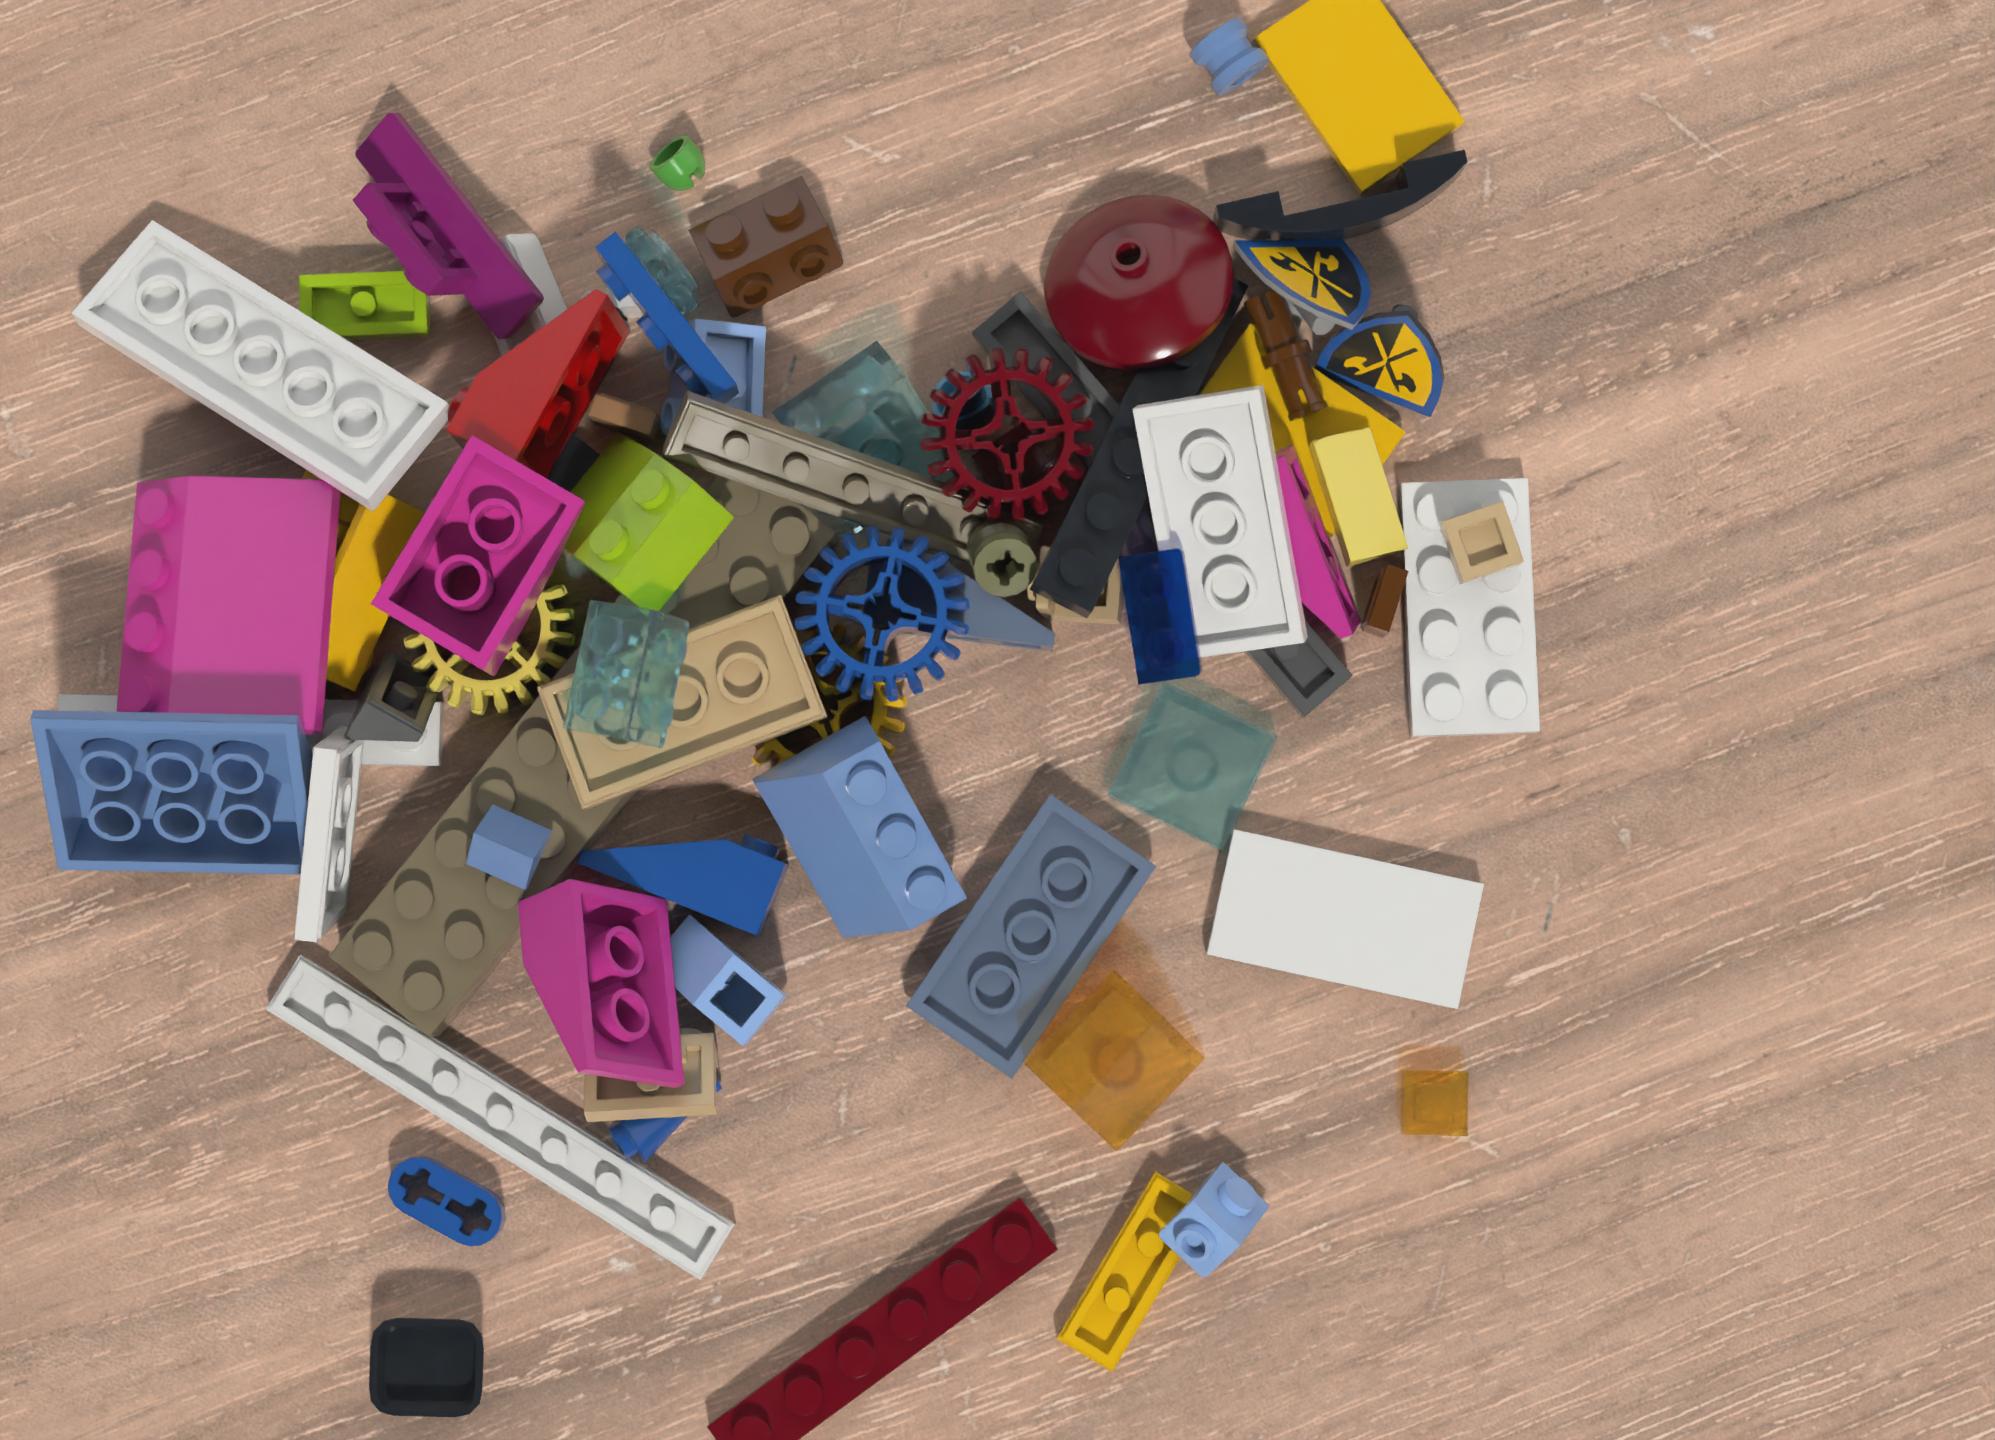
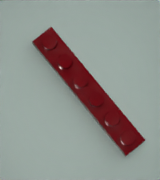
[707,1196,1058,1440]

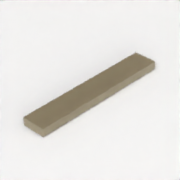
[662,390,1044,568]

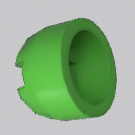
[649,135,705,191]

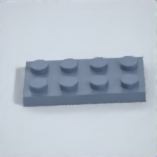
[906,794,1156,1079]

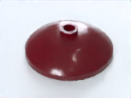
[1044,195,1234,370]

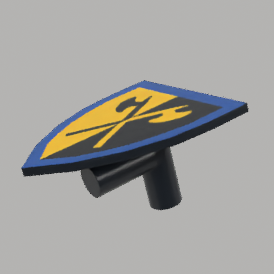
[1315,304,1445,417]

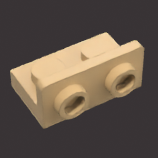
[584,1028,719,1122]

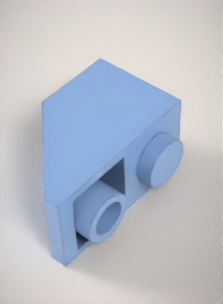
[670,914,789,1046]

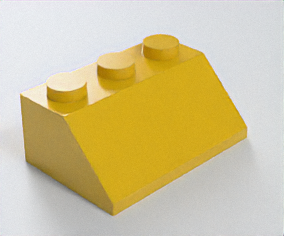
[302,470,425,691]

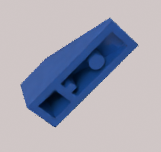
[577,834,789,936]

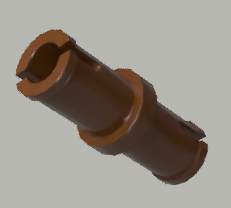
[1244,290,1328,422]

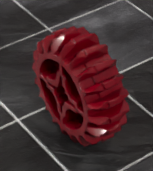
[920,347,1094,521]

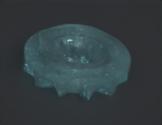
[625,225,700,316]

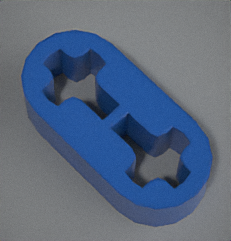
[388,1156,506,1246]

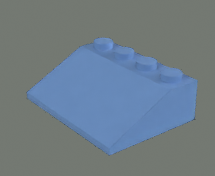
[30,710,313,874]

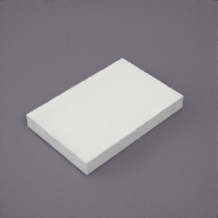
[294,725,364,943]

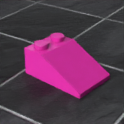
[371,435,586,676]
[518,879,685,1088]

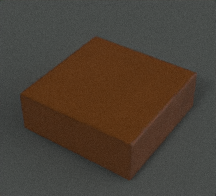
[1360,564,1409,638]

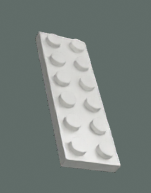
[72,220,450,511]

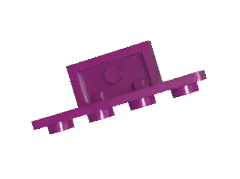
[353,113,544,339]

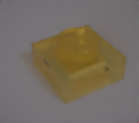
[1401,1069,1469,1136]

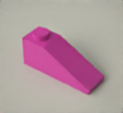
[1275,444,1361,638]

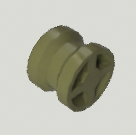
[967,518,1037,597]

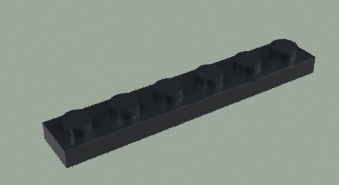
[1029,278,1249,618]

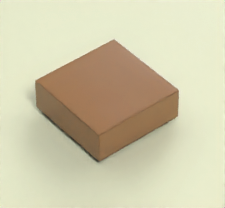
[589,393,661,444]

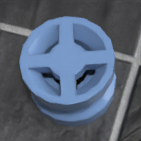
[1189,17,1269,96]

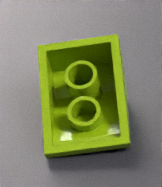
[563,431,734,618]

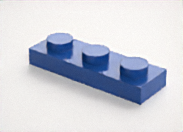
[595,231,739,404]

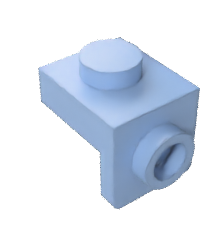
[1159,1162,1269,1277]

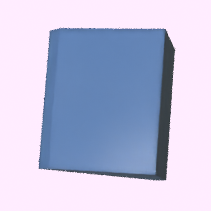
[466,804,553,890]

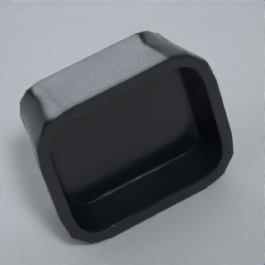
[369,1318,484,1417]

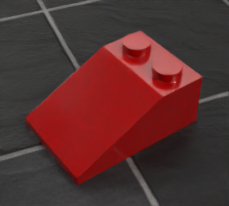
[446,289,630,479]

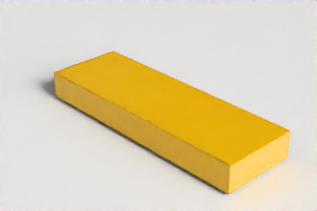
[1057,1171,1194,1372]

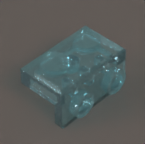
[563,600,689,748]

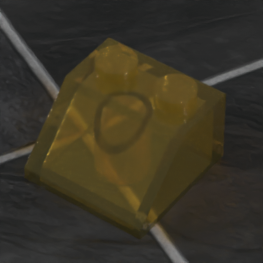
[1024,970,1205,1151]

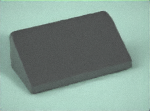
[344,651,439,742]

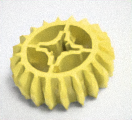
[404,570,577,715]

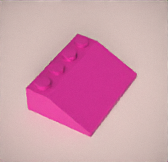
[116,476,340,735]

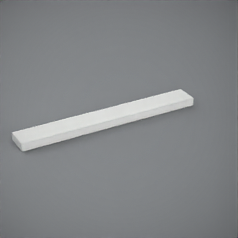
[266,955,736,1280]

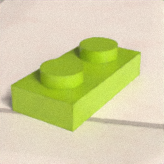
[299,271,431,340]

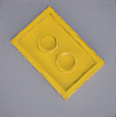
[1253,0,1465,196]
[1200,324,1406,537]

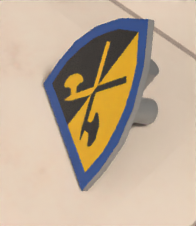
[1233,239,1371,335]

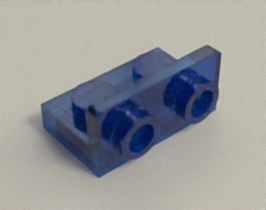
[1118,548,1202,685]

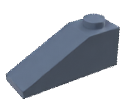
[863,538,1055,652]

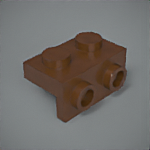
[688,176,843,318]

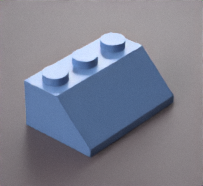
[752,716,967,938]

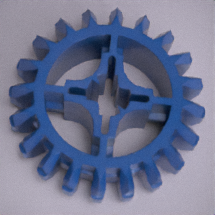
[795,526,970,702]

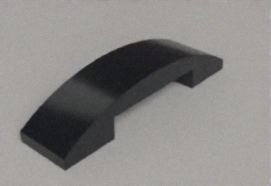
[1213,149,1468,240]

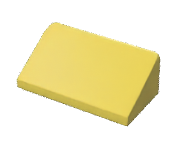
[1309,427,1408,567]

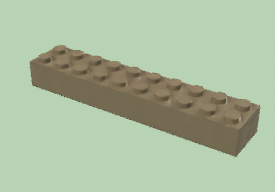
[329,475,839,1037]

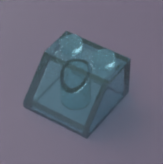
[772,341,949,534]

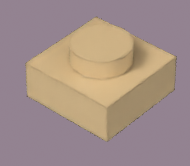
[1439,501,1524,585]

